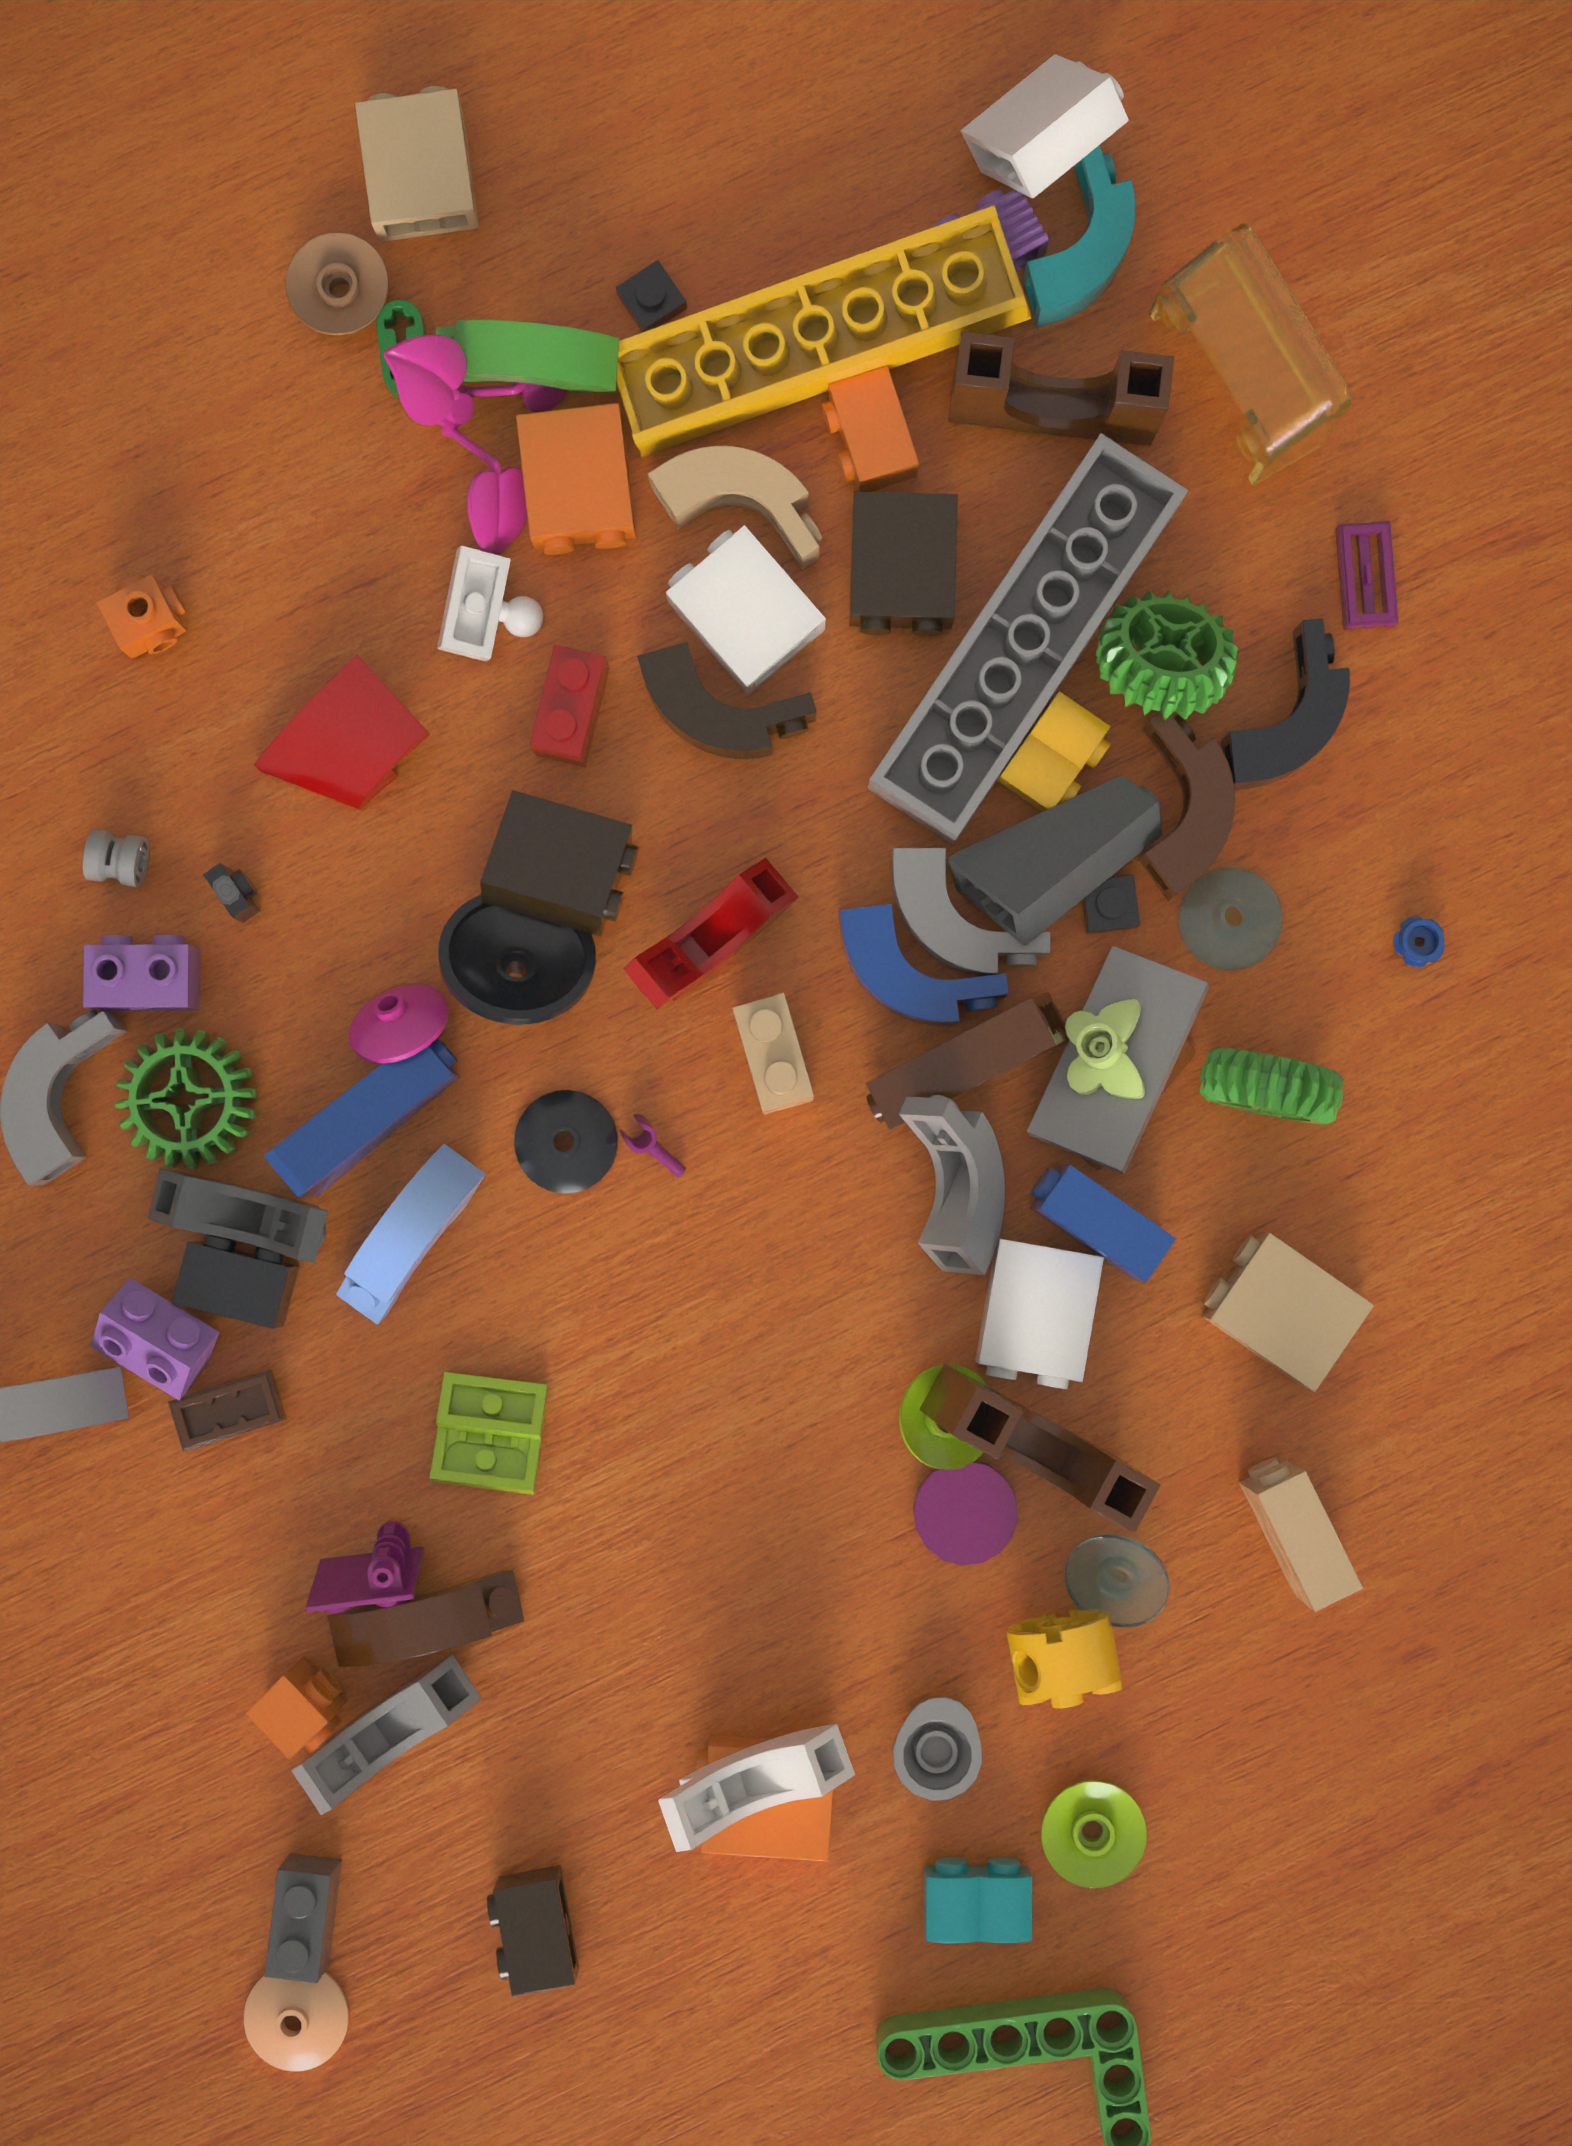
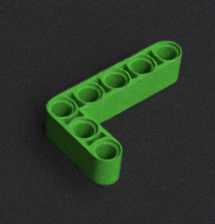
[875,1988,1151,2146]

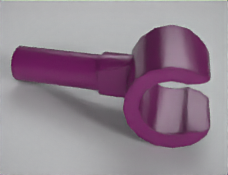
[620,1114,686,1177]

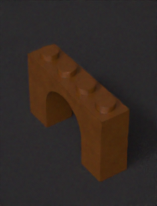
[948,331,1174,446]
[919,1363,1160,1532]

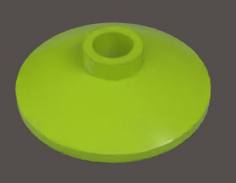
[899,1364,988,1470]
[1041,1780,1147,1888]

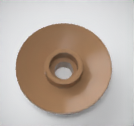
[285,232,389,335]

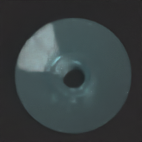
[1179,867,1282,970]
[1065,1534,1170,1627]

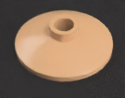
[244,1971,349,2071]

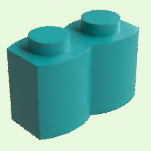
[923,1857,1032,1943]

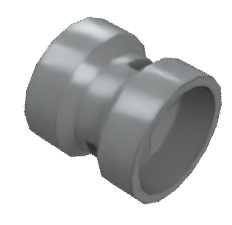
[83,829,150,888]

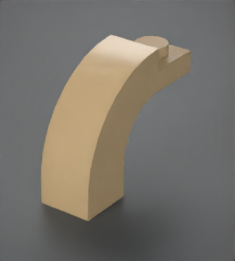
[648,446,822,570]

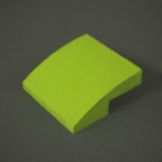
[429,1372,548,1495]

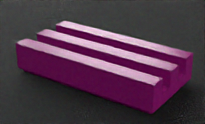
[1335,521,1398,630]

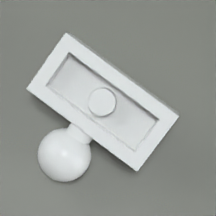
[437,545,544,661]

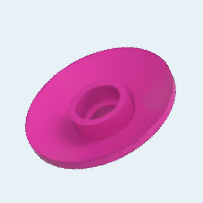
[349,984,449,1064]

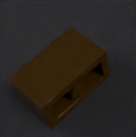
[487,1865,579,1997]

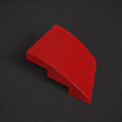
[254,654,430,810]

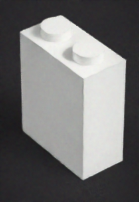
[960,54,1129,199]
[666,525,826,696]
[975,1238,1104,1389]

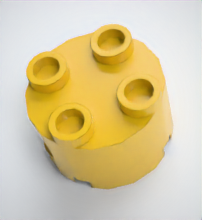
[1006,1609,1124,1708]

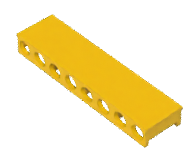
[616,205,1031,457]

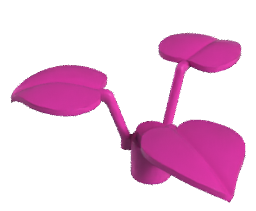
[383,322,568,555]

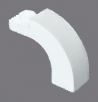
[658,1724,855,1852]

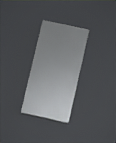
[1027,946,1210,1175]

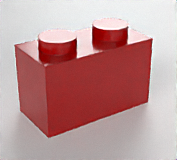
[530,644,609,767]

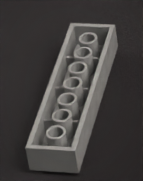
[868,433,1188,846]

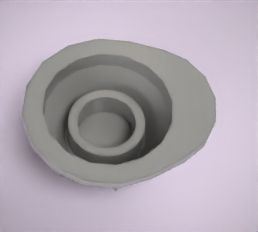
[893,1696,982,1801]

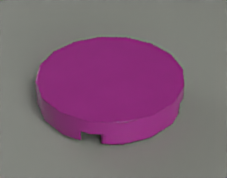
[913,1461,1018,1565]

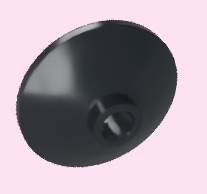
[514,1090,618,1193]

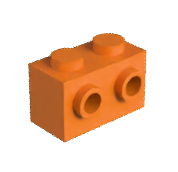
[245,1656,347,1760]

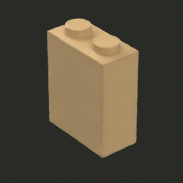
[355,86,480,242]
[732,993,814,1115]
[1202,1232,1374,1392]
[1239,1457,1363,1612]

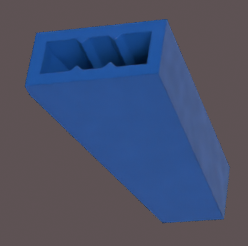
[264,1038,459,1197]

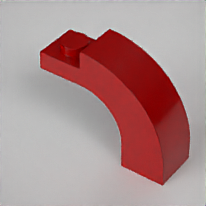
[623,858,799,1009]

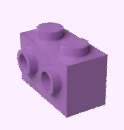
[83,935,200,1011]
[91,1278,219,1401]

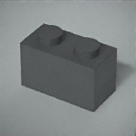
[265,1853,342,1983]

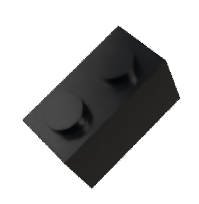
[172,1234,299,1329]

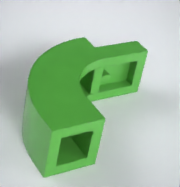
[436,320,619,393]

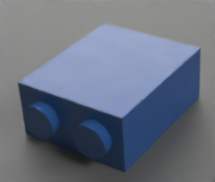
[1030,1165,1177,1283]

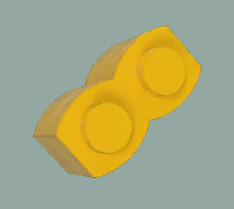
[997,691,1111,812]

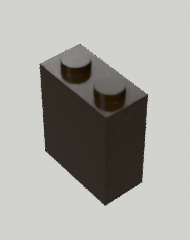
[849,491,958,636]
[480,790,639,937]

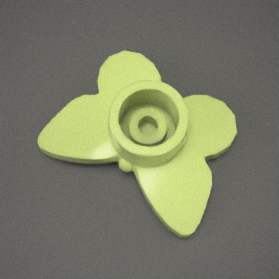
[1065,999,1145,1099]

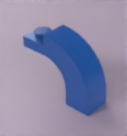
[839,904,1009,1026]

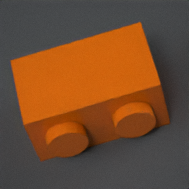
[821,365,919,492]

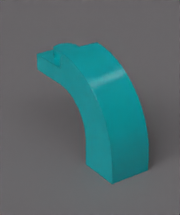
[1022,145,1136,328]

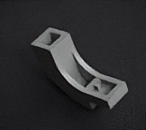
[891,848,1050,977]
[0,1010,128,1186]
[899,1095,1005,1275]
[0,1366,129,1442]
[291,1654,482,1815]

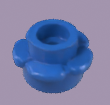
[1393,916,1445,967]

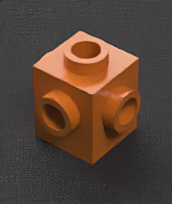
[96,574,187,659]

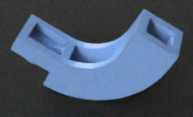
[336,1144,486,1325]

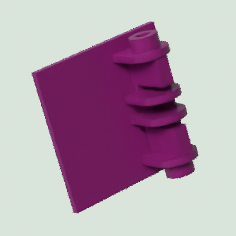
[305,1521,424,1614]

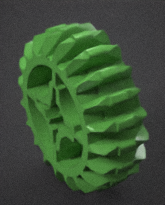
[1096,590,1238,720]
[114,1029,258,1169]
[1199,1048,1344,1125]

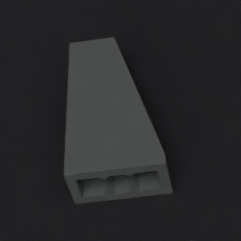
[948,775,1162,946]

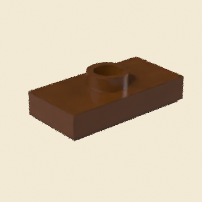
[168,1369,287,1452]

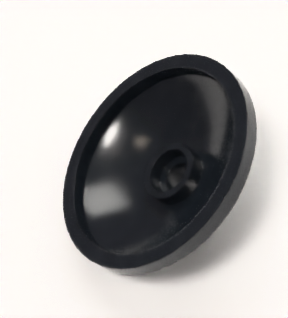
[438,895,596,1025]

